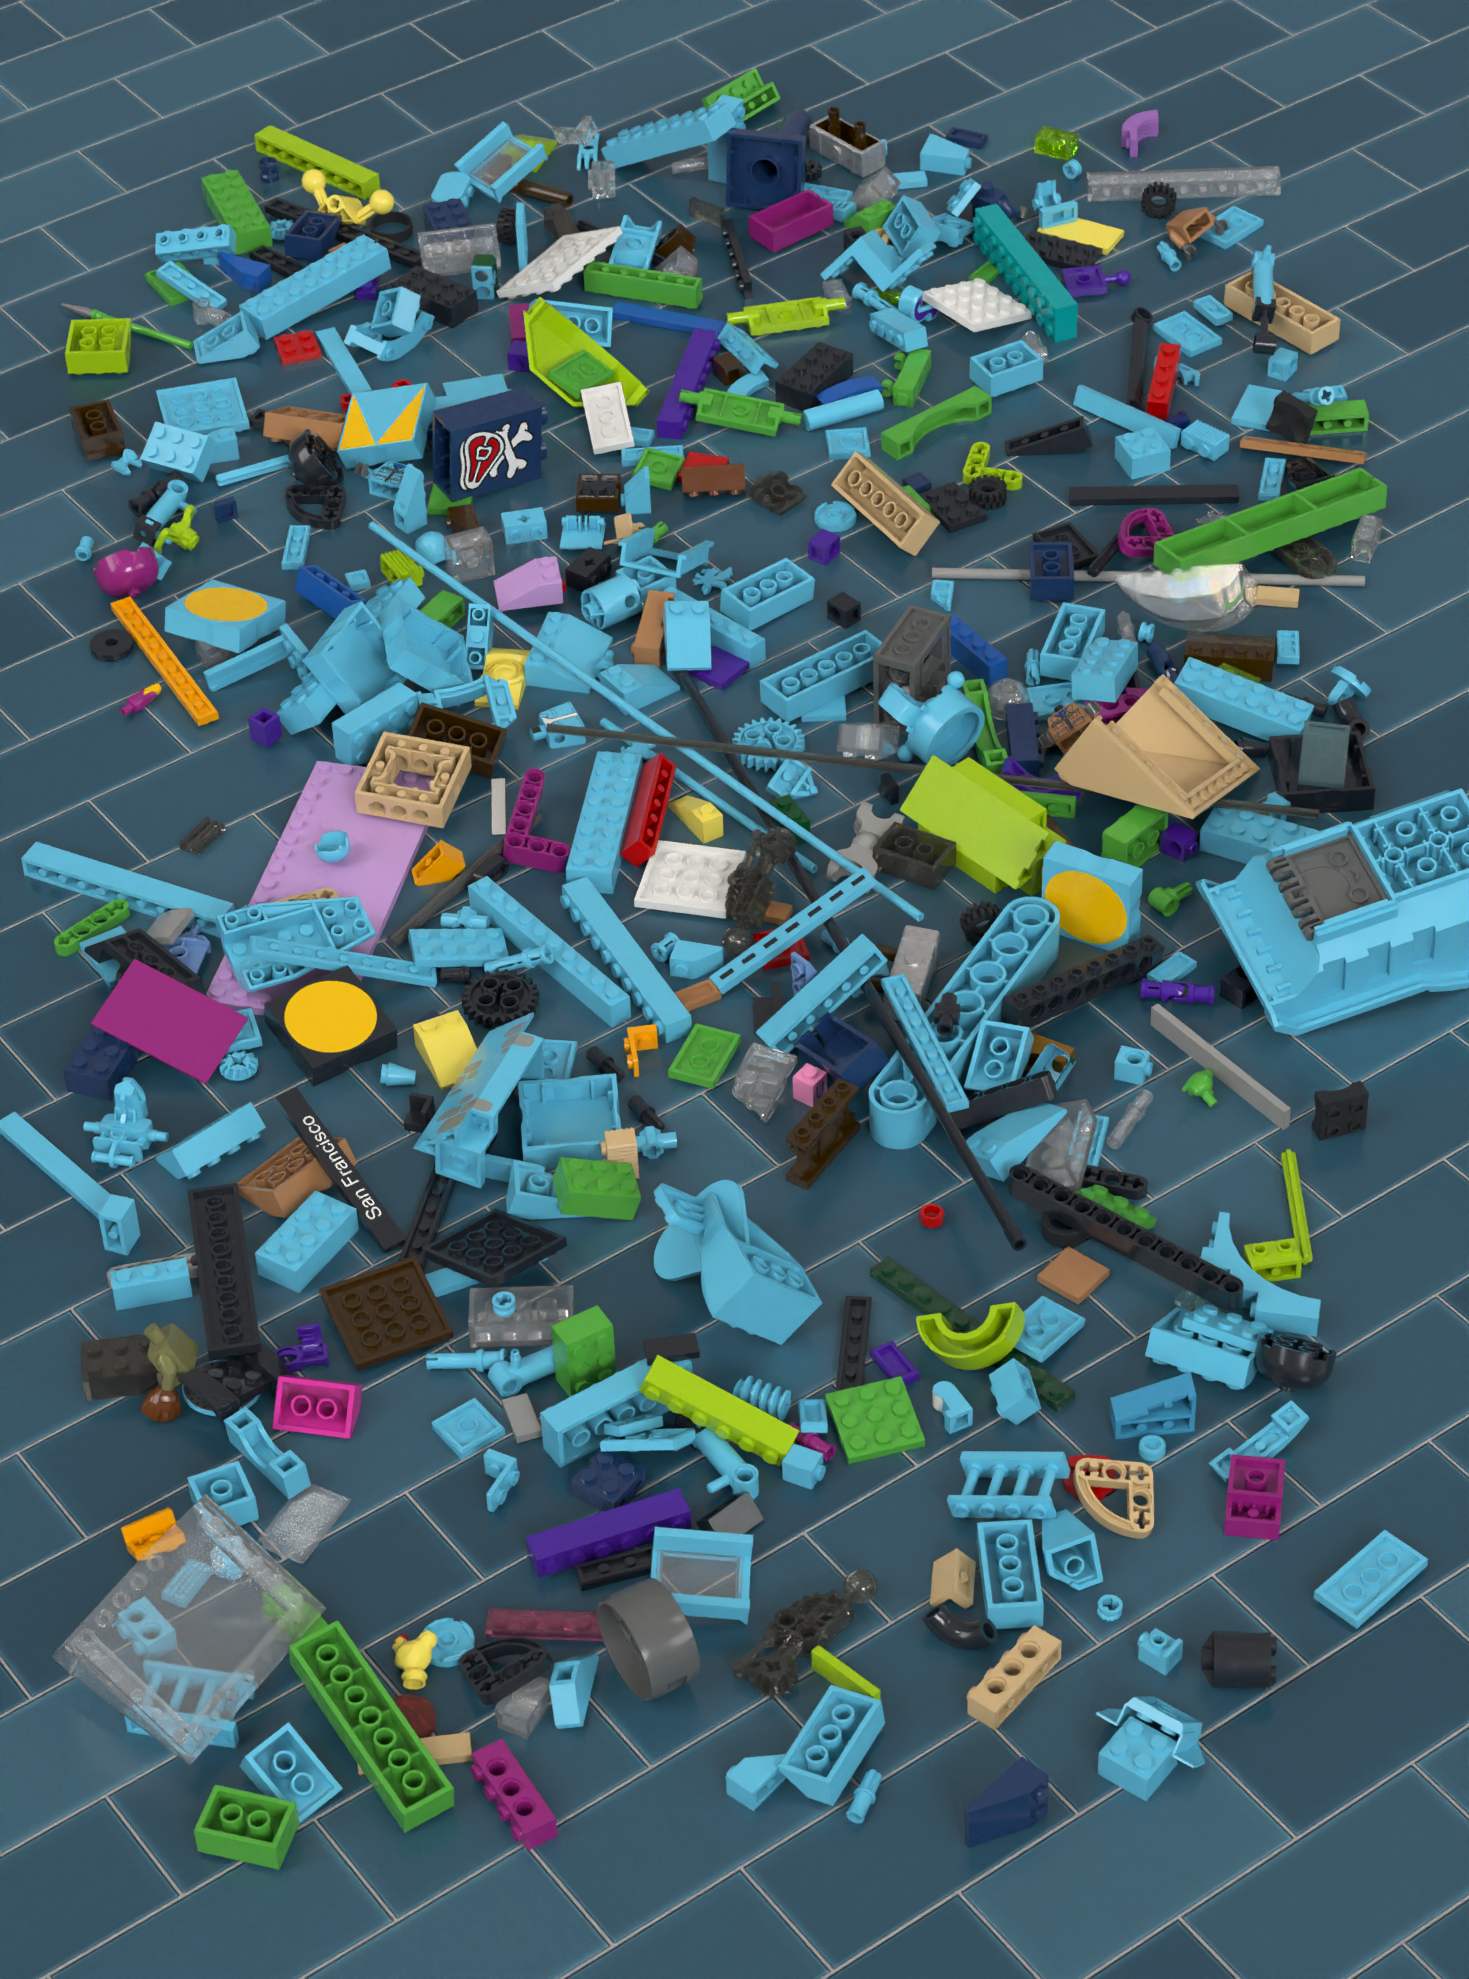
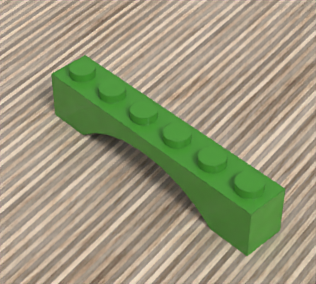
[881,386,992,460]
[961,679,1009,783]

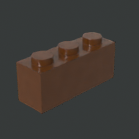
[681,464,745,497]

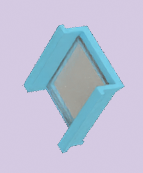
[454,122,548,204]
[651,1527,753,1625]

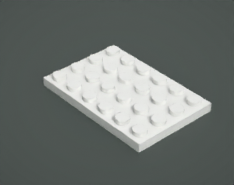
[496,226,622,299]

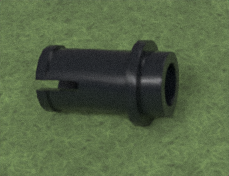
[441,966,471,984]

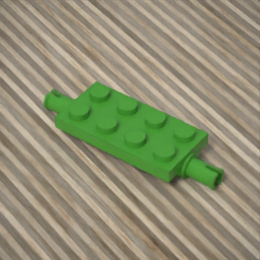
[679,388,802,437]

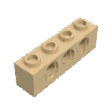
[966,1625,1062,1730]

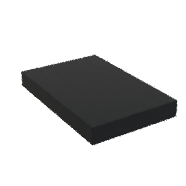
[1033,522,1099,570]

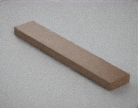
[1240,436,1367,464]

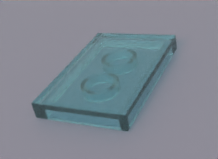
[1298,720,1350,788]

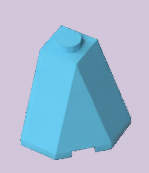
[1042,1509,1103,1590]

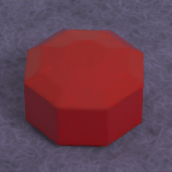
[919,1203,945,1229]

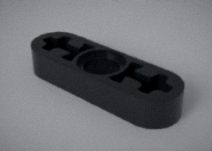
[1076,1165,1148,1200]

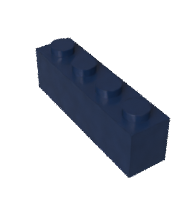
[1005,703,1043,777]

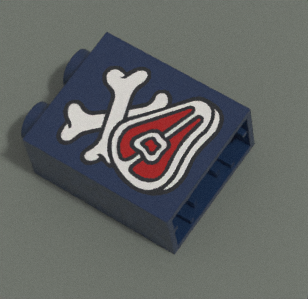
[433,387,548,502]

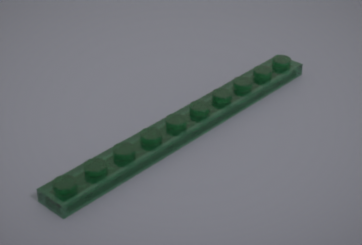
[870,1256,1075,1412]

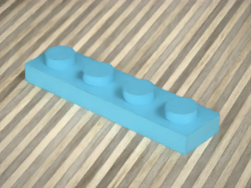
[156,261,227,315]

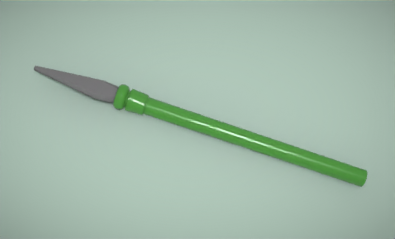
[61,303,193,350]

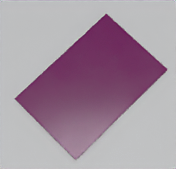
[91,959,248,1084]

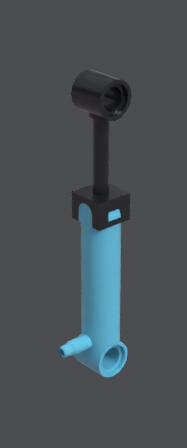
[1251,245,1277,356]

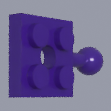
[1061,265,1131,298]

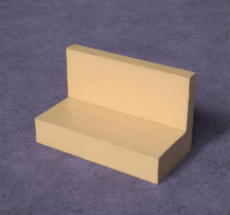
[930,1548,976,1609]

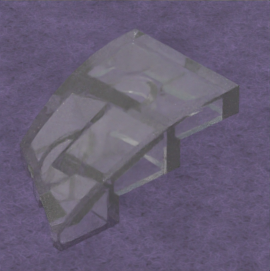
[732,1042,797,1123]

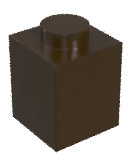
[713,352,743,386]

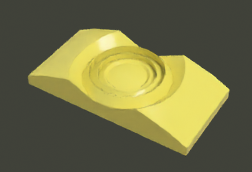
[475,648,531,709]

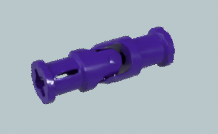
[1141,978,1215,1006]

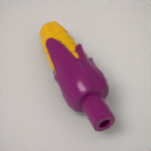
[120,684,162,716]

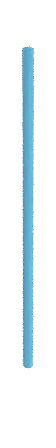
[600,718,818,873]

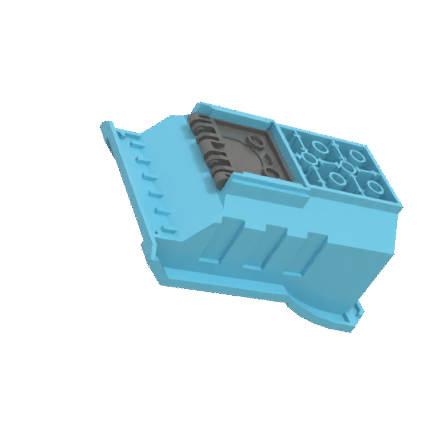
[1196,788,1469,1036]

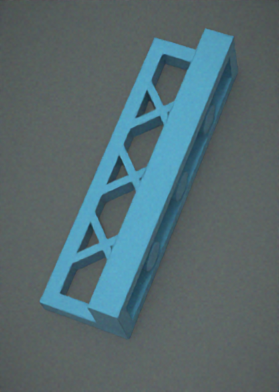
[718,322,779,375]

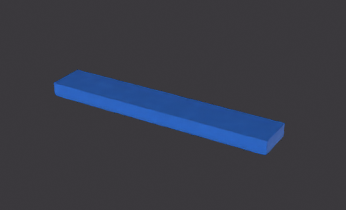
[612,301,727,336]

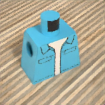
[530,702,586,749]

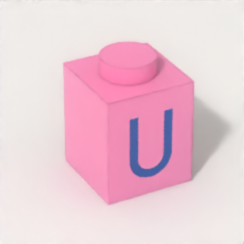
[793,1063,827,1107]

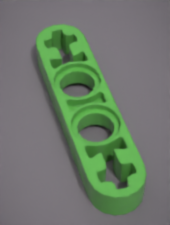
[54,899,130,956]

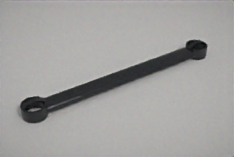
[1125,307,1153,412]

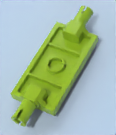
[726,297,846,336]

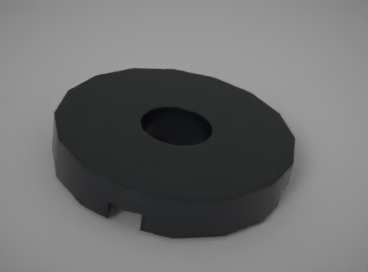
[90,629,134,662]

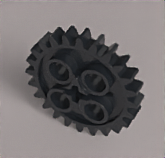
[461,969,539,1029]

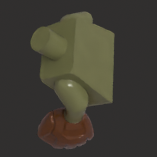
[141,1323,199,1423]

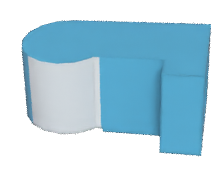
[933,1381,973,1434]

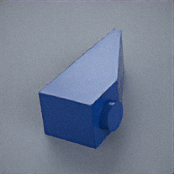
[218,252,272,293]

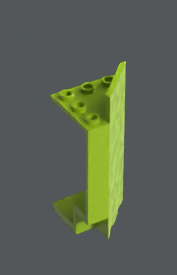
[900,755,1066,896]

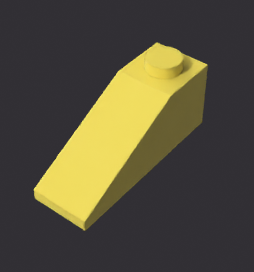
[668,795,724,844]

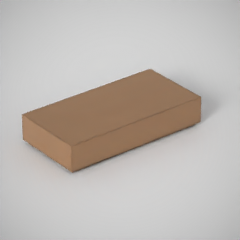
[674,979,721,1012]

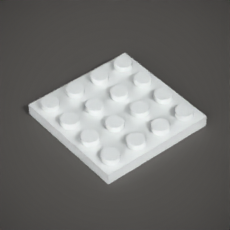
[922,278,1032,332]
[634,840,746,919]

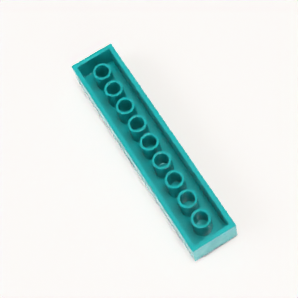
[973,204,1078,343]

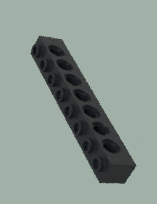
[1001,934,1165,1028]

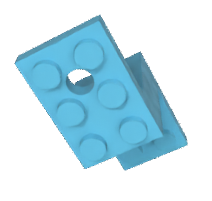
[820,230,937,292]

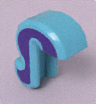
[898,285,938,323]

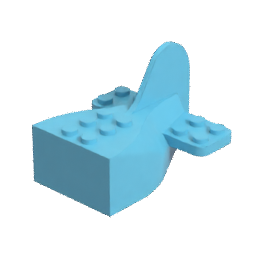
[654,1180,822,1345]

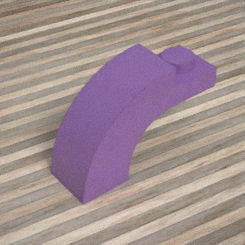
[1121,110,1159,157]

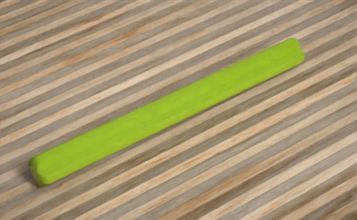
[1281,1149,1313,1265]

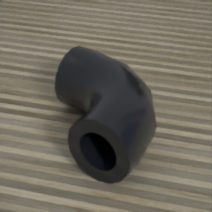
[1332,697,1370,740]
[922,1604,998,1650]

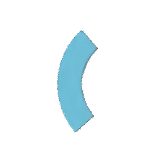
[727,370,769,396]

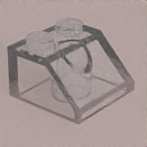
[849,166,901,209]
[654,246,698,277]

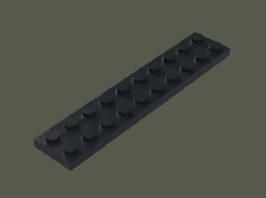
[188,1183,261,1359]

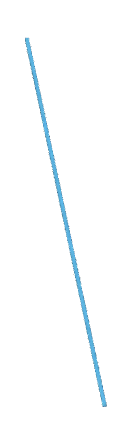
[369,521,924,922]

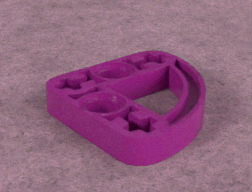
[1117,508,1175,557]

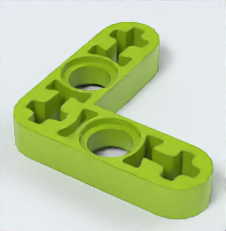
[963,442,1022,490]

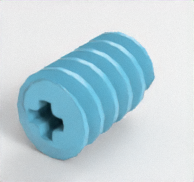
[733,1375,791,1421]

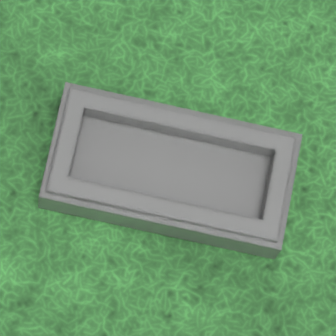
[502,1393,542,1443]

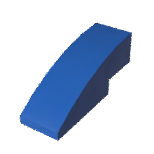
[816,376,884,406]

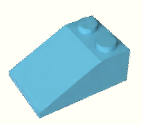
[193,310,260,364]
[663,601,711,671]
[599,664,680,715]
[964,1019,1034,1092]
[239,1722,343,1823]

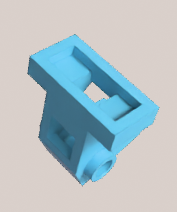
[1032,180,1078,230]

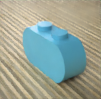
[431,172,474,208]

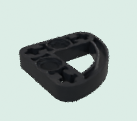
[285,485,346,530]
[459,1637,553,1705]

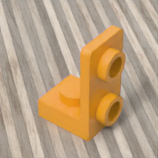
[623,1024,658,1077]

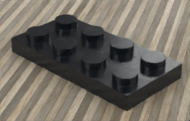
[1025,231,1102,269]

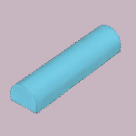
[803,389,884,431]

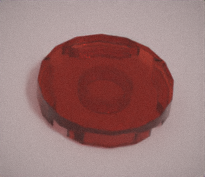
[393,1694,436,1738]

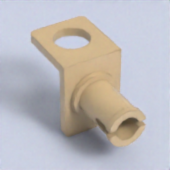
[603,513,645,545]

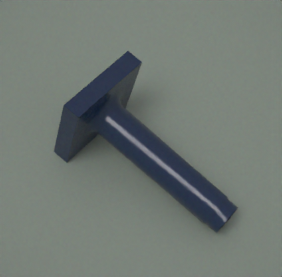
[726,108,812,210]

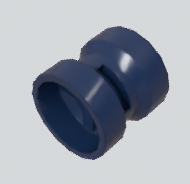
[258,157,279,183]

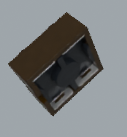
[576,473,622,513]

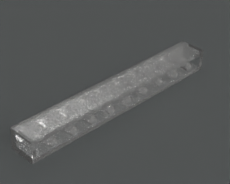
[1086,166,1281,202]

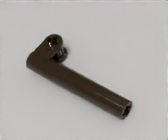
[483,155,574,208]

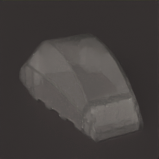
[1116,564,1258,632]

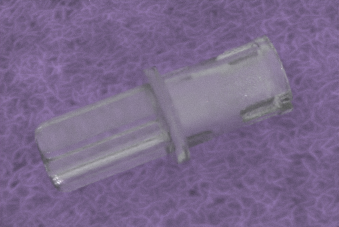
[671,157,708,174]
[1117,611,1136,642]

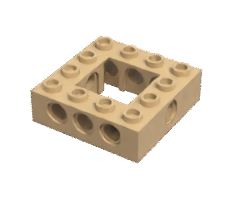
[354,732,472,829]

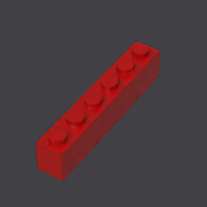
[620,752,676,868]

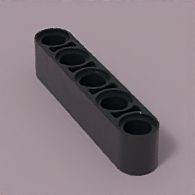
[943,1071,1059,1132]

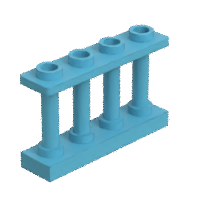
[947,1451,1071,1519]

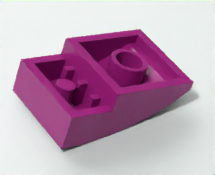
[1224,1454,1285,1540]

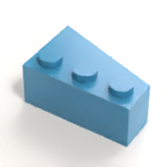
[1110,1372,1197,1440]

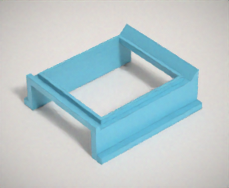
[618,528,714,578]

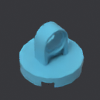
[1328,665,1371,705]

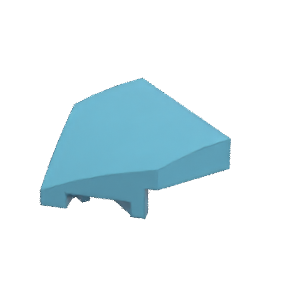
[764,754,818,800]

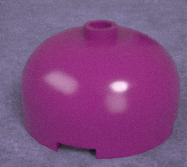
[92,547,159,598]

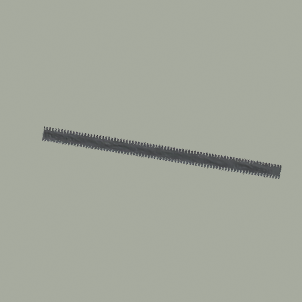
[388,813,543,948]

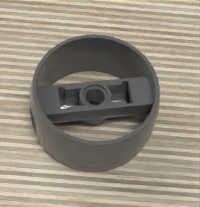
[597,1578,700,1701]

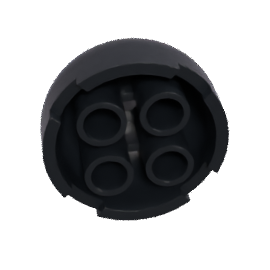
[288,429,344,487]
[1255,1332,1337,1392]

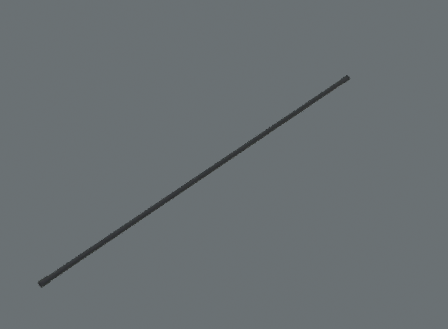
[673,670,1027,1251]

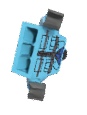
[354,461,413,501]

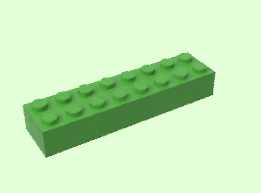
[289,1620,454,1833]

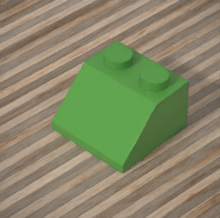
[843,199,896,233]

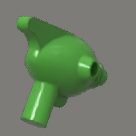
[1182,1069,1218,1108]

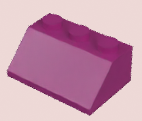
[272,1375,363,1439]

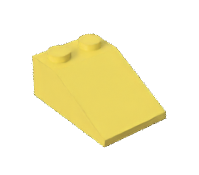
[413,1010,477,1091]

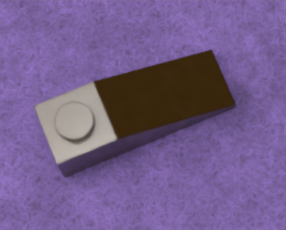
[445,503,485,558]

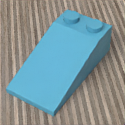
[966,1102,1067,1182]

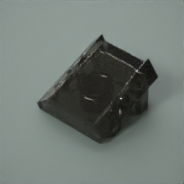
[746,471,807,516]

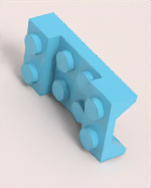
[609,215,662,270]

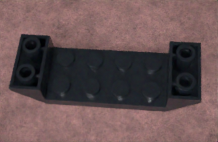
[84,928,208,997]

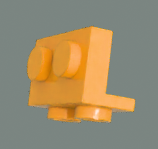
[121,1507,188,1562]

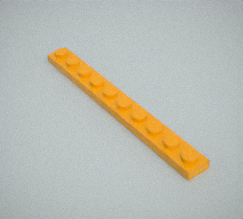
[110,597,219,726]

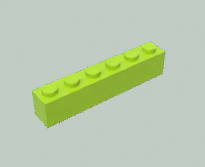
[639,1355,799,1467]

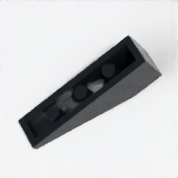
[1005,416,1093,457]

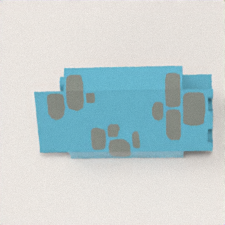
[413,1012,544,1188]

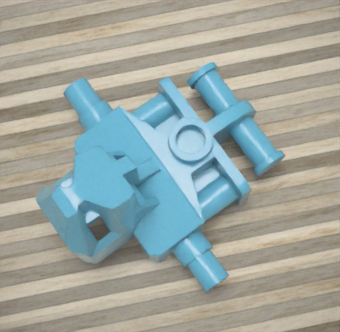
[83,1077,169,1168]

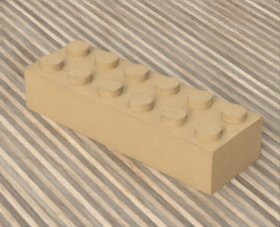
[1224,270,1340,355]
[831,451,940,556]

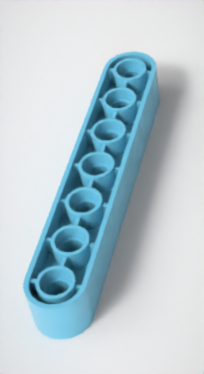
[869,897,1060,1149]

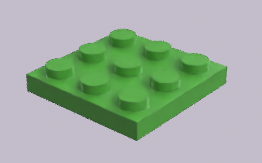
[825,1376,925,1465]

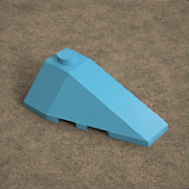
[506,1160,588,1220]

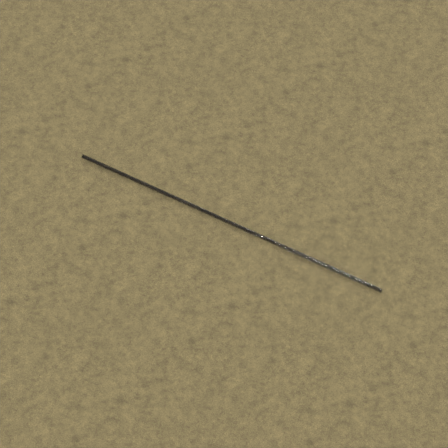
[546,723,1320,819]

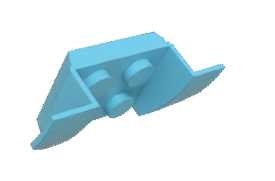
[1096,1696,1205,1768]

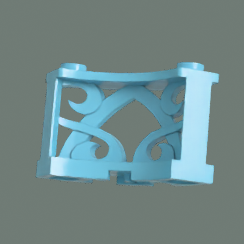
[344,309,435,361]

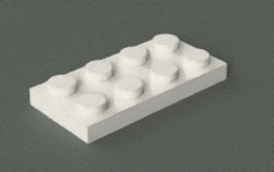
[581,382,635,455]

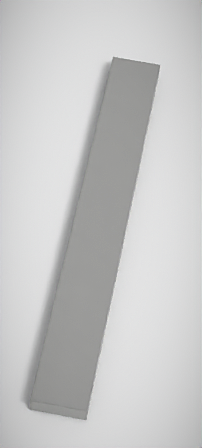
[1151,1004,1291,1130]

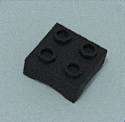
[1265,390,1318,444]
[1312,1081,1369,1141]

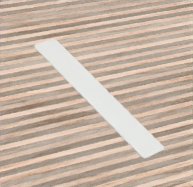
[491,778,506,835]

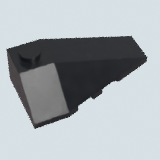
[1286,456,1336,490]

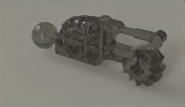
[722,826,798,956]
[732,1569,878,1700]

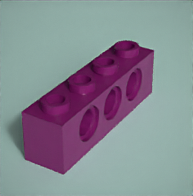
[470,1739,558,1851]

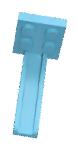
[203,623,311,692]

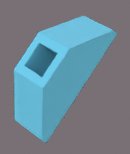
[466,603,493,670]
[549,1654,599,1729]

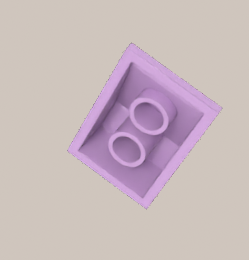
[494,556,563,611]

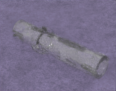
[1106,1089,1154,1149]

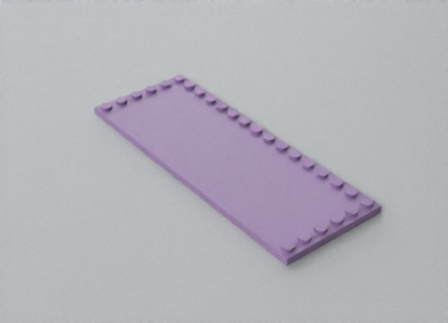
[206,761,435,1016]

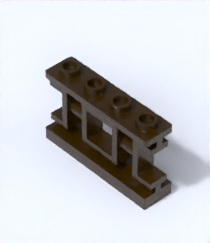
[786,1079,860,1190]

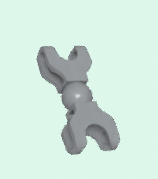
[826,801,905,894]

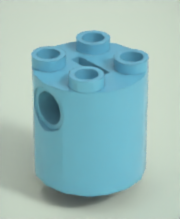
[581,574,644,630]

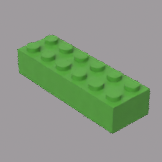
[201,169,273,255]

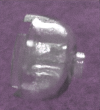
[987,678,1029,720]

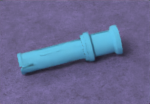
[852,282,898,311]
[1292,386,1335,406]
[484,943,554,974]
[426,1348,507,1372]

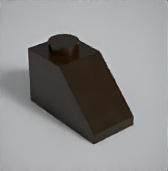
[654,223,697,260]

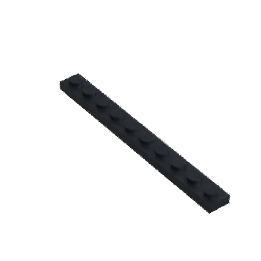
[264,197,427,268]

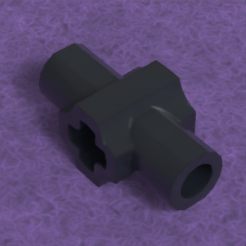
[934,992,960,1036]

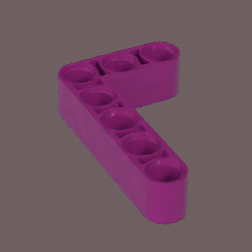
[503,768,570,873]

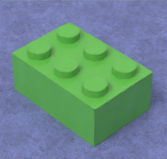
[1101,804,1168,868]
[552,1157,641,1220]
[551,1305,616,1397]
[194,1785,300,1870]

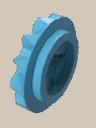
[269,219,294,240]
[219,1050,258,1081]

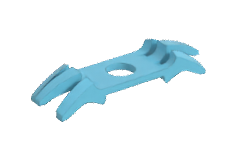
[577,128,601,170]

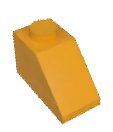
[411,840,465,886]

